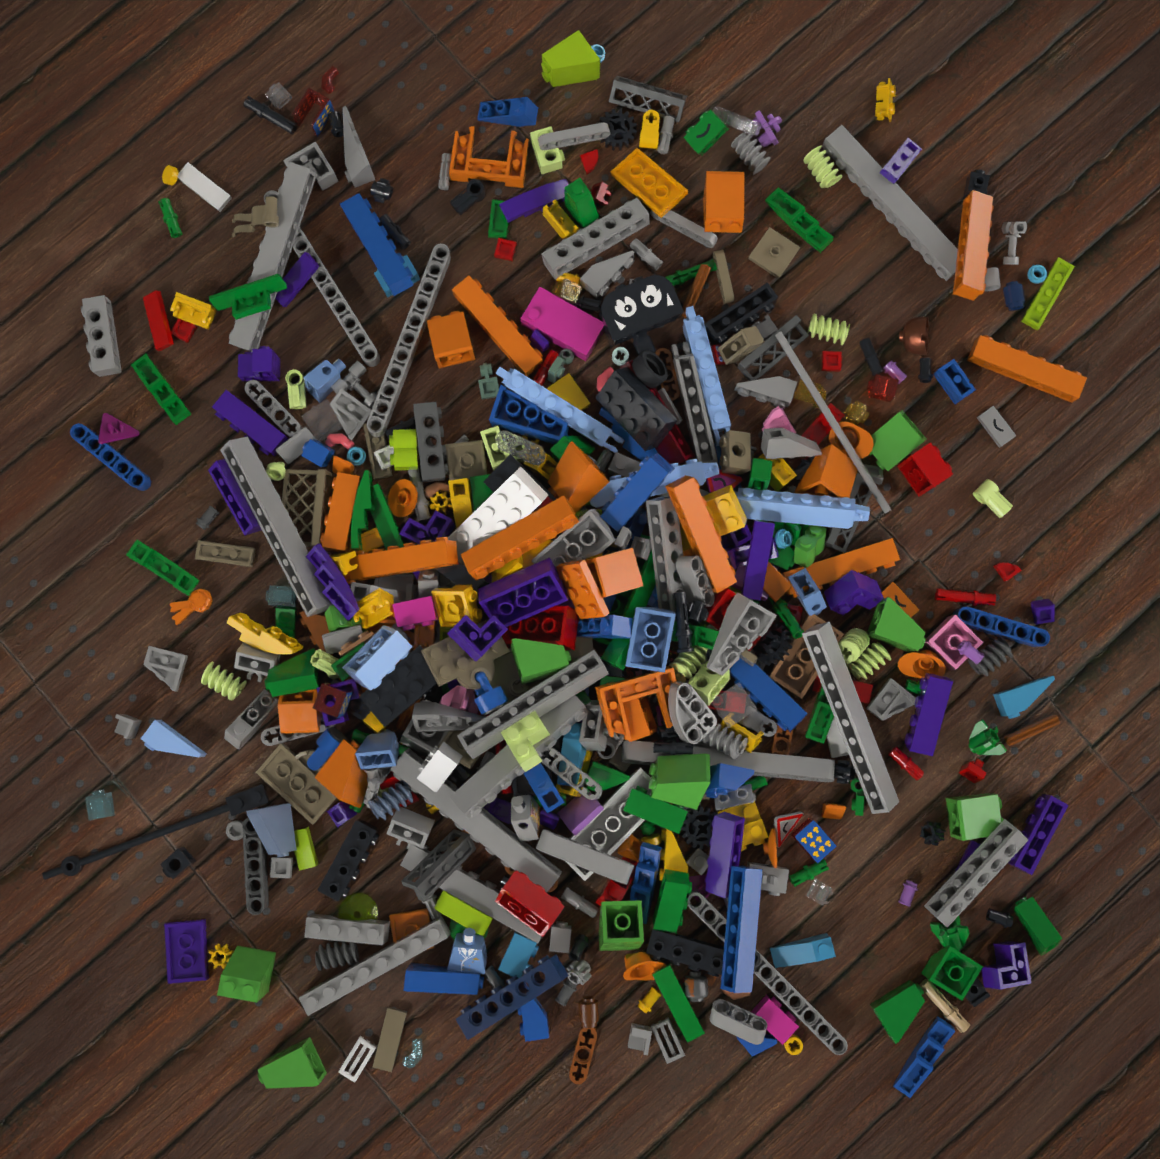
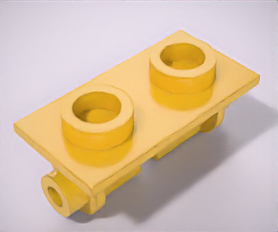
[875,78,896,122]

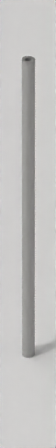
[775,331,891,513]

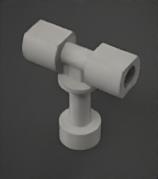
[1002,222,1027,265]
[331,361,377,409]

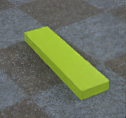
[1021,257,1075,330]

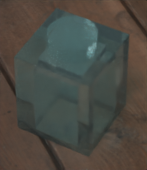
[266,585,296,607]
[85,790,115,820]

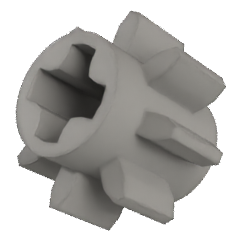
[566,960,592,985]

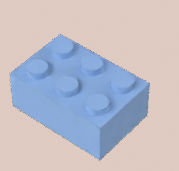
[342,625,413,691]

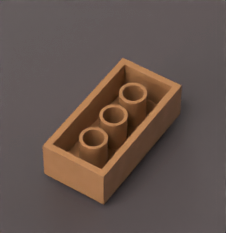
[768,614,844,699]

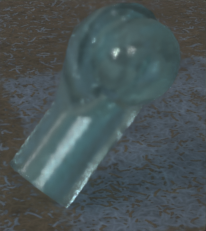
[402,1038,423,1068]

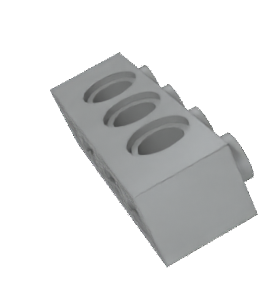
[81,295,122,377]

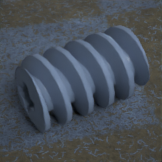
[368,781,414,820]

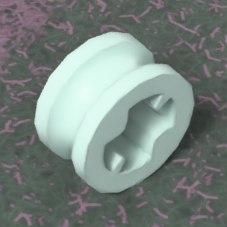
[612,347,629,366]

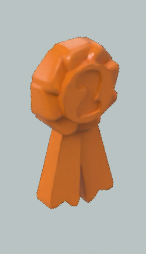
[170,588,212,625]

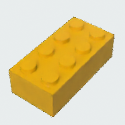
[679,485,747,551]

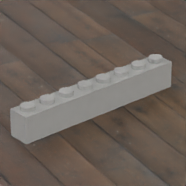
[457,650,609,759]
[450,695,588,819]
[400,845,541,943]
[299,916,451,1016]

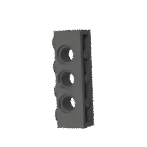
[413,402,449,482]

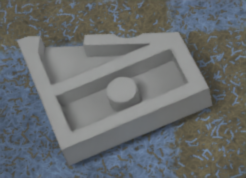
[330,388,371,440]
[143,646,188,692]
[866,678,916,721]

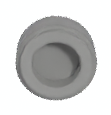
[226,820,243,840]

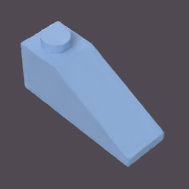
[141,720,207,757]

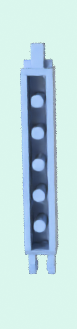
[683,306,731,446]
[496,367,624,453]
[590,459,719,508]
[734,488,870,529]

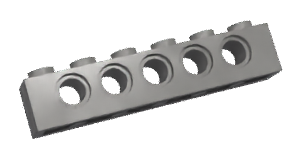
[541,198,650,280]
[646,496,689,617]
[924,819,1028,928]

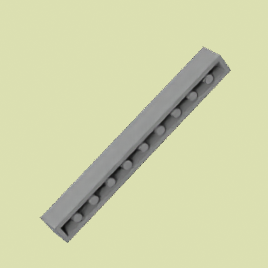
[822,125,958,281]
[229,162,317,352]
[221,436,332,617]
[802,622,899,814]
[390,748,562,893]

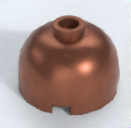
[899,317,929,355]

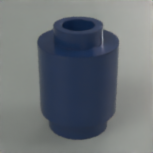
[1003,281,1025,311]

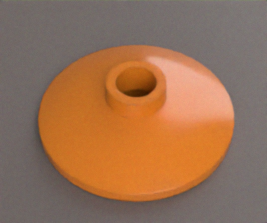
[388,479,418,517]
[763,828,777,868]

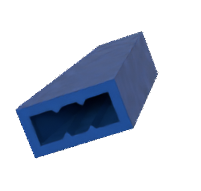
[403,963,484,995]

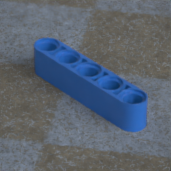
[70,423,151,491]
[953,607,1050,647]

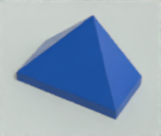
[736,1034,777,1056]

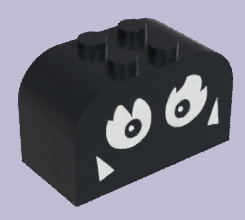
[599,275,684,347]

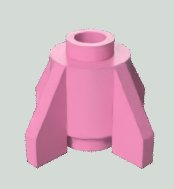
[762,406,796,433]
[439,685,478,714]

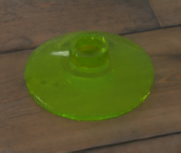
[339,893,378,920]

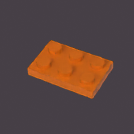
[556,560,610,619]

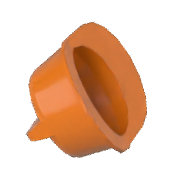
[829,421,874,459]
[898,650,946,678]
[623,952,666,981]

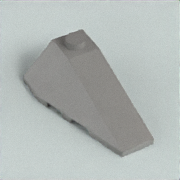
[343,106,375,188]
[531,509,616,567]
[707,592,777,676]
[412,700,486,732]

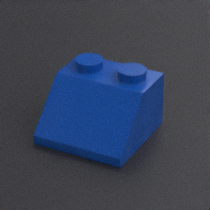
[705,763,754,798]

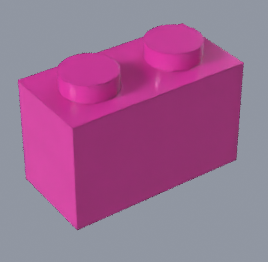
[393,596,439,631]
[751,995,799,1045]

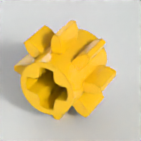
[430,492,453,516]
[208,944,234,969]

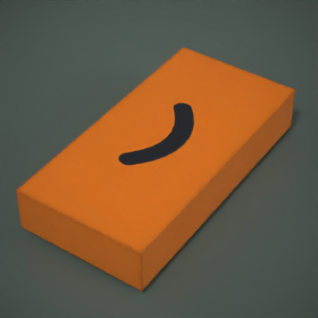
[881,582,919,618]

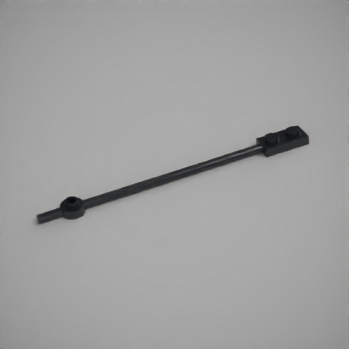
[42,784,270,880]

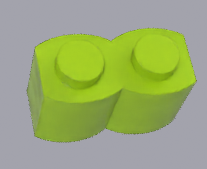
[389,429,418,471]

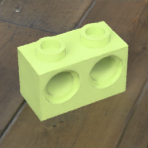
[530,126,565,175]
[688,661,730,706]

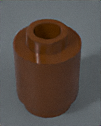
[579,996,599,1028]

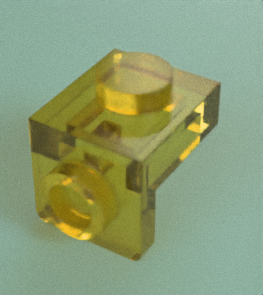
[552,279,582,304]
[794,379,826,408]

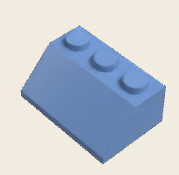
[625,607,676,673]

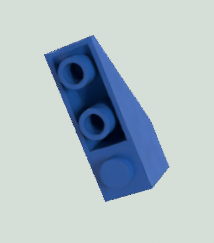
[477,97,538,127]
[576,615,633,639]
[524,763,565,813]
[517,982,549,1042]

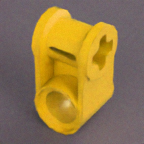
[639,110,660,149]

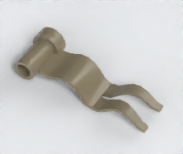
[232,196,279,237]

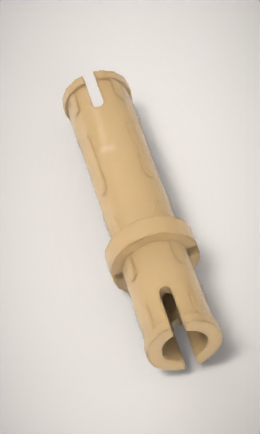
[920,979,970,1033]

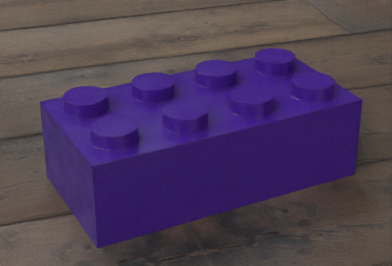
[478,557,568,627]

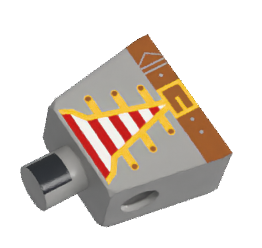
[511,795,540,842]

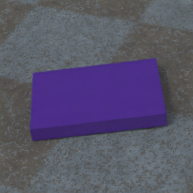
[164,919,209,984]

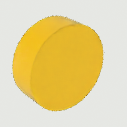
[162,165,178,186]
[641,833,662,845]

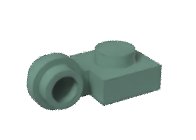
[548,349,574,383]
[478,362,499,400]

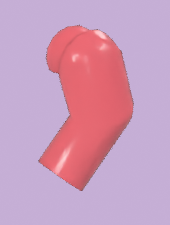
[597,366,614,391]
[325,433,355,450]

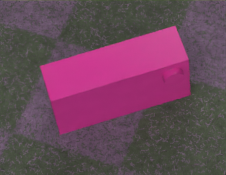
[521,287,604,361]

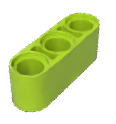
[434,890,493,936]

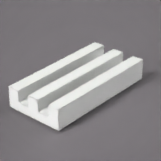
[339,1035,377,1083]

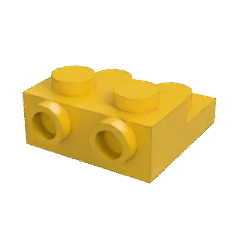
[431,585,483,627]
[717,801,768,851]

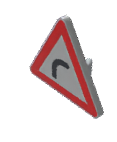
[773,811,803,848]

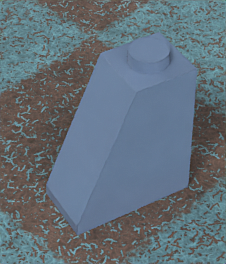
[246,803,297,858]

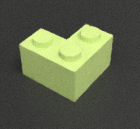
[480,426,529,471]
[501,711,550,772]

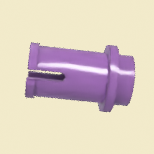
[883,360,907,384]
[957,640,984,664]
[898,880,918,907]

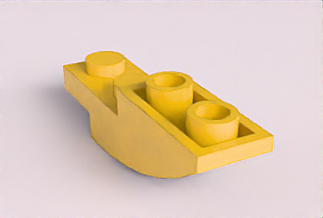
[227,612,303,654]

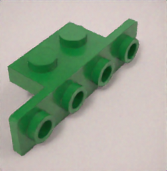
[209,274,287,320]

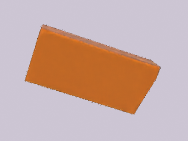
[763,562,792,602]

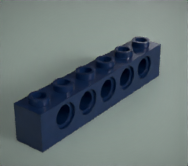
[456,955,569,1040]

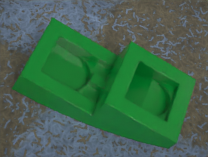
[275,606,297,638]

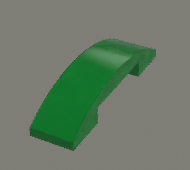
[126,539,200,596]

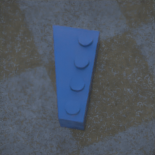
[489,385,569,445]
[600,453,675,532]

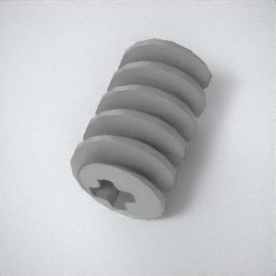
[731,132,771,175]
[703,724,748,759]

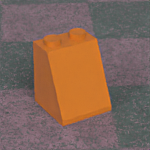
[703,171,744,233]
[427,311,475,369]
[548,441,610,514]
[795,444,857,498]
[586,548,643,598]
[315,739,368,808]

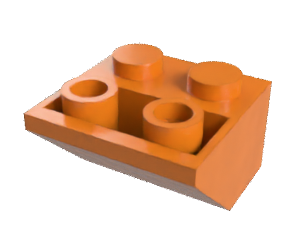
[278,689,322,733]

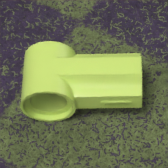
[285,369,307,409]
[973,479,1013,518]
[310,649,339,680]

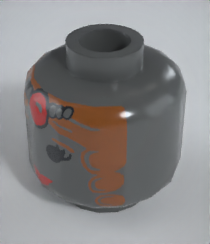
[683,971,709,1002]

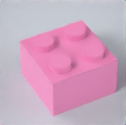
[924,615,983,670]

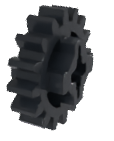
[597,109,637,151]
[753,623,794,666]
[680,805,717,849]

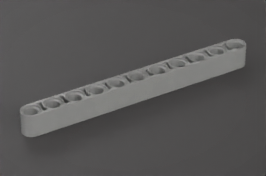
[264,190,380,367]
[367,244,451,437]
[621,740,835,782]
[686,891,848,1055]

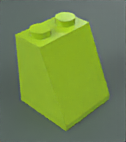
[541,30,600,87]

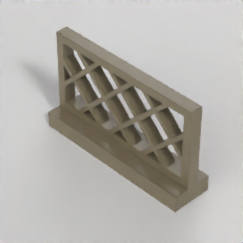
[282,469,332,547]

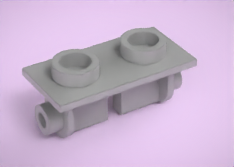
[714,784,756,811]

